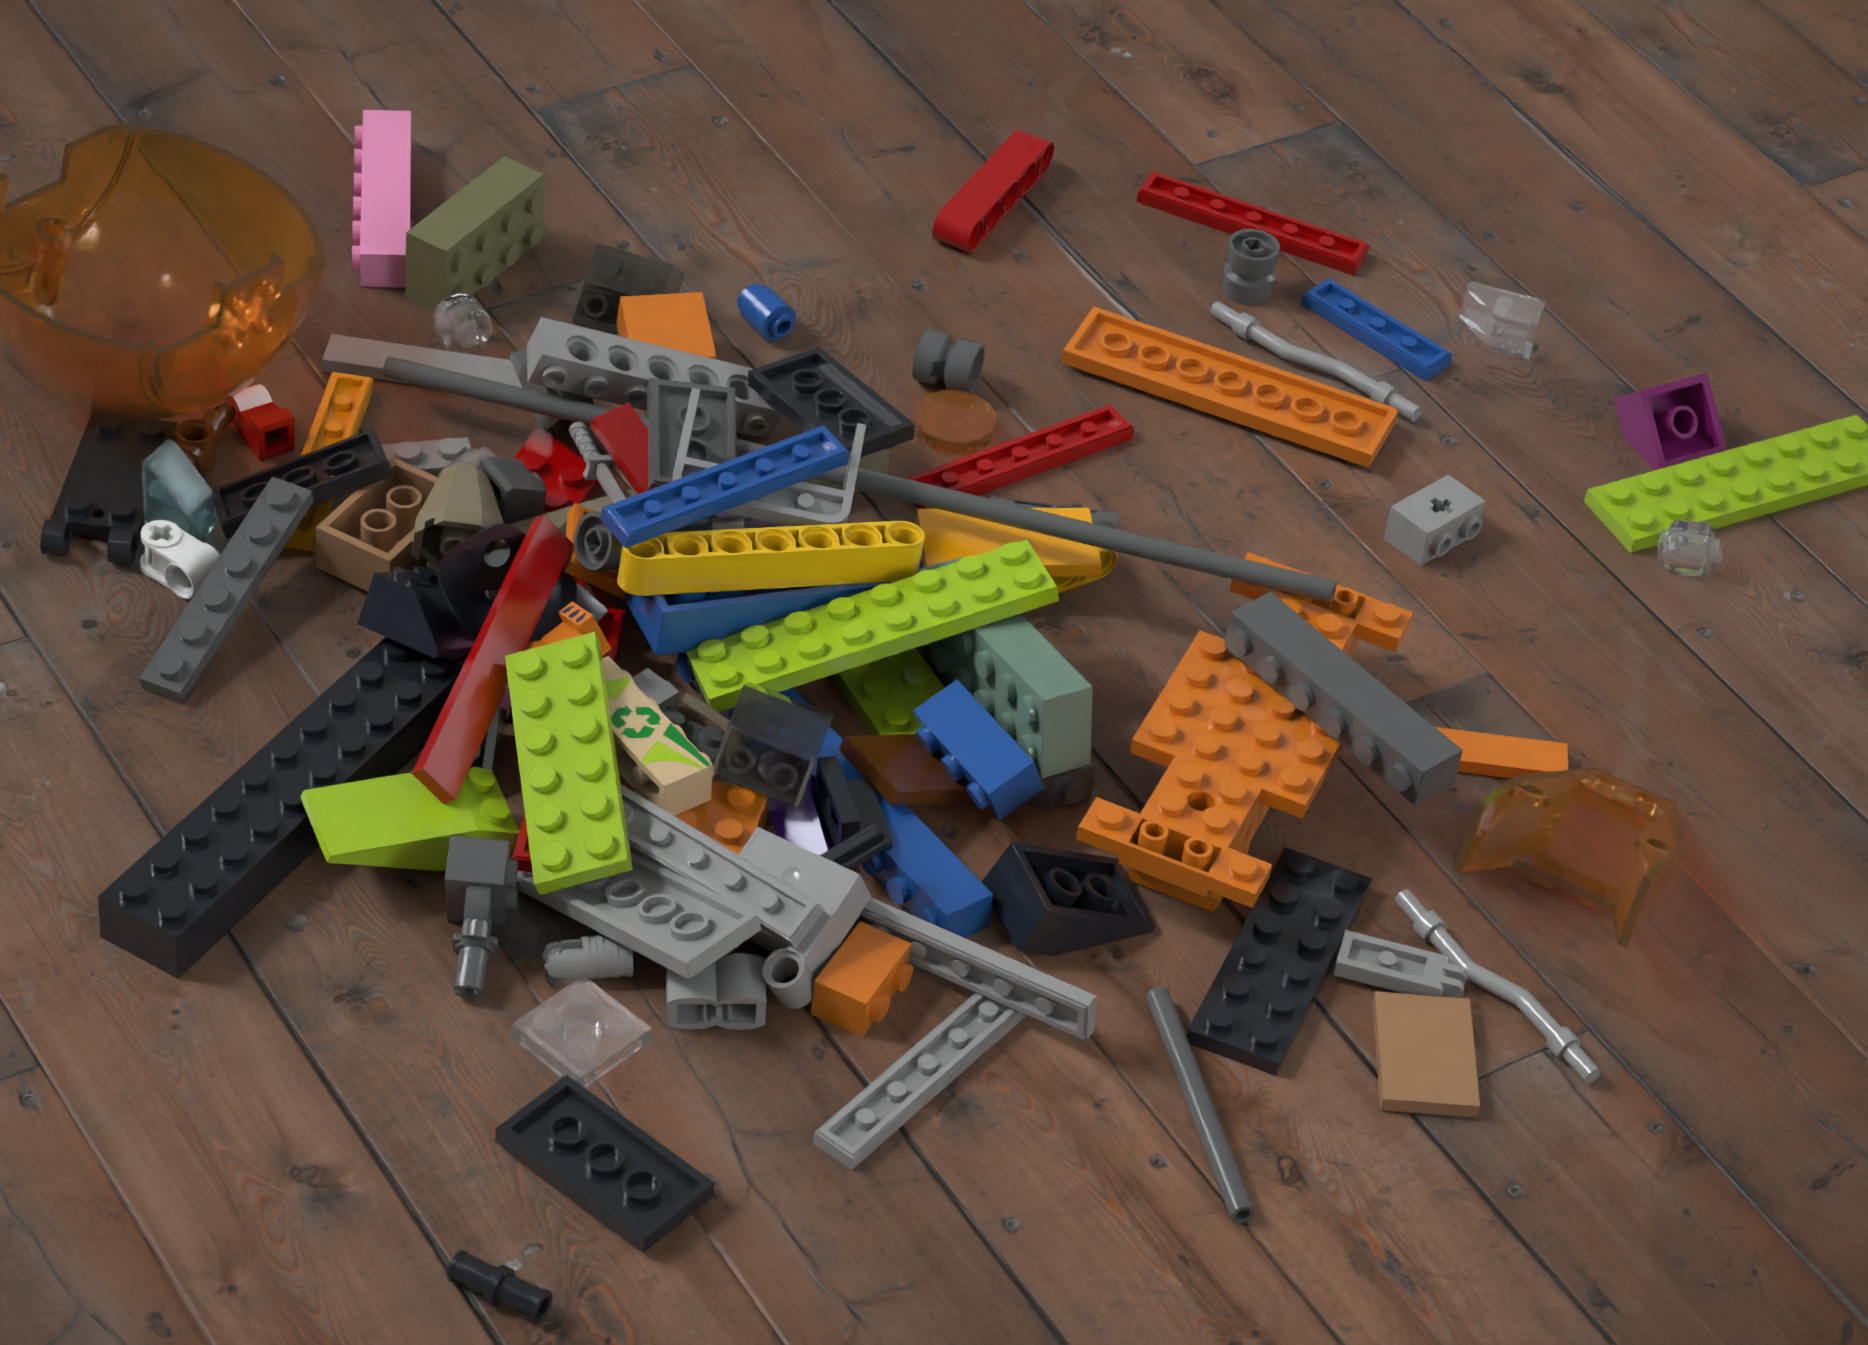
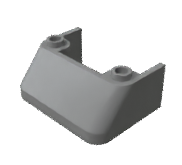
[671,388,866,526]

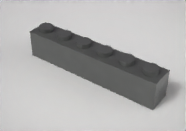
[1224,592,1463,806]

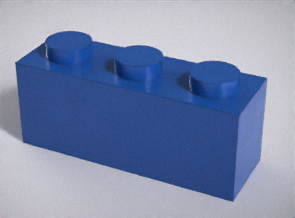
[913,679,1045,820]

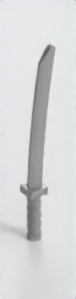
[569,422,627,504]

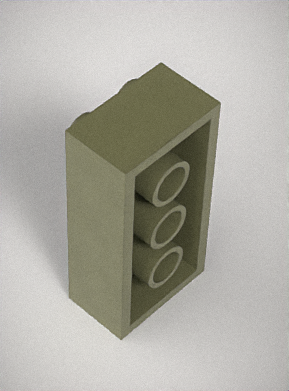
[405,156,546,317]

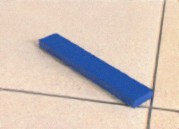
[600,425,850,548]

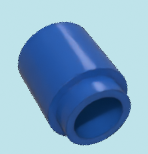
[737,283,796,341]

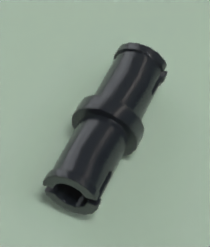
[447,1250,553,1323]

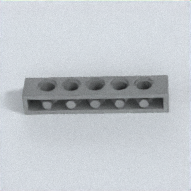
[527,317,782,439]

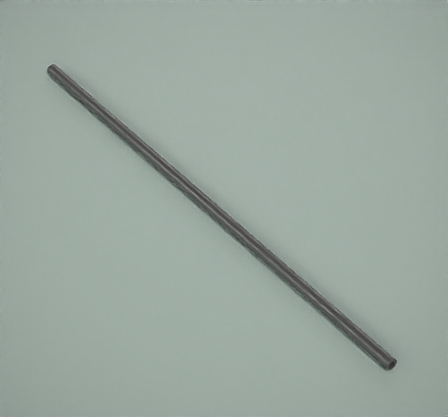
[383,356,1337,603]

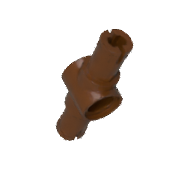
[155,400,235,496]

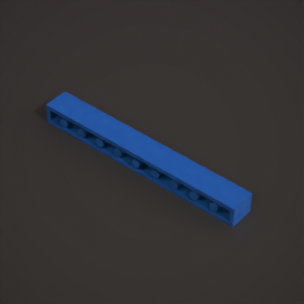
[676,652,993,938]

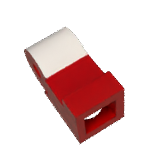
[225,384,295,461]

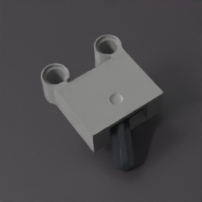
[725,824,889,1009]

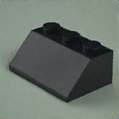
[357,565,476,659]

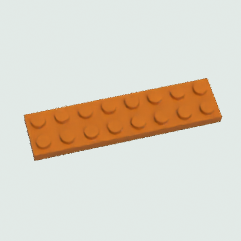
[1061,306,1399,468]

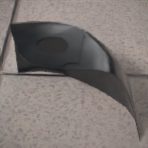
[438,523,609,643]

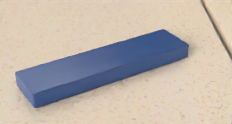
[1301,278,1453,381]

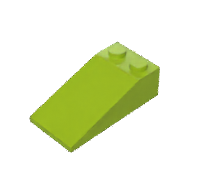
[300,767,520,872]

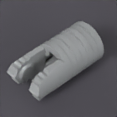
[542,935,633,980]

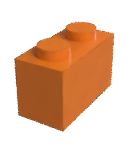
[811,921,914,1037]

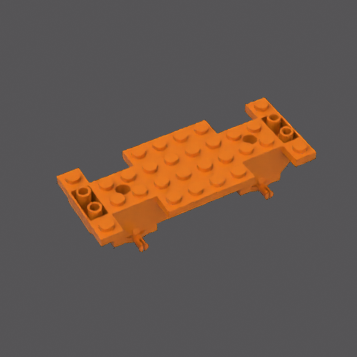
[1076,552,1414,913]

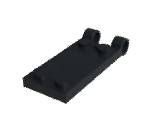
[40,412,178,565]

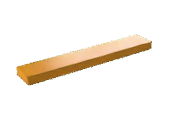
[285,372,374,552]

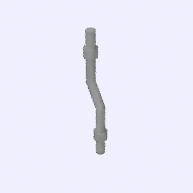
[1210,301,1422,422]
[1395,889,1601,1083]

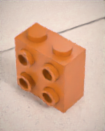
[616,292,716,359]

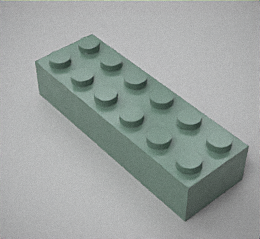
[916,557,1093,778]

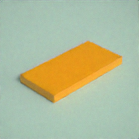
[916,508,1102,577]

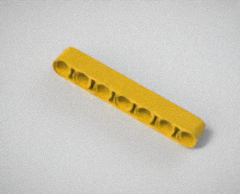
[617,521,925,596]

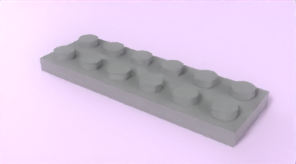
[510,851,761,979]

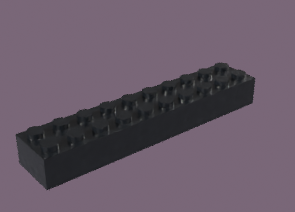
[98,637,463,979]

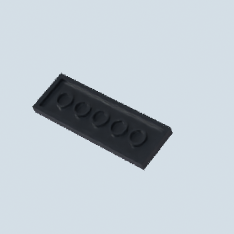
[1187,847,1372,1076]

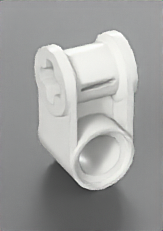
[140,520,220,599]

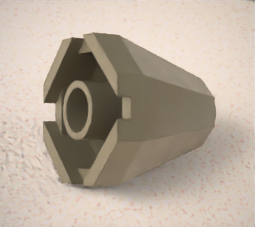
[411,462,505,570]

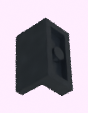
[814,755,893,851]

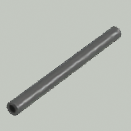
[1146,987,1255,1223]

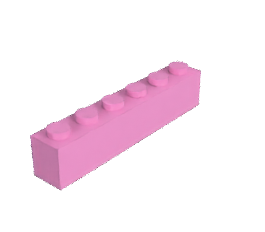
[352,110,411,288]

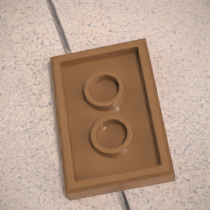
[1372,991,1480,1118]

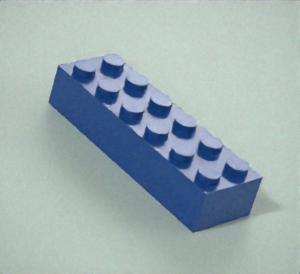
[625,582,893,655]

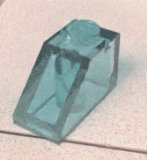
[142,439,216,540]

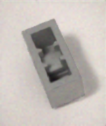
[1384,474,1485,566]

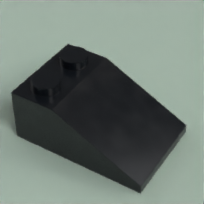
[982,842,1156,955]

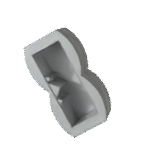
[666,953,766,1030]

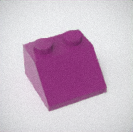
[1613,373,1727,470]

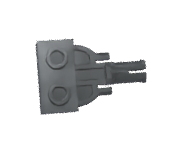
[445,836,519,999]

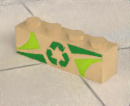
[602,656,714,816]

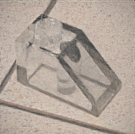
[1460,281,1546,360]

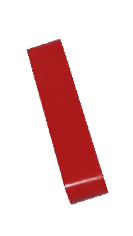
[932,129,1055,253]

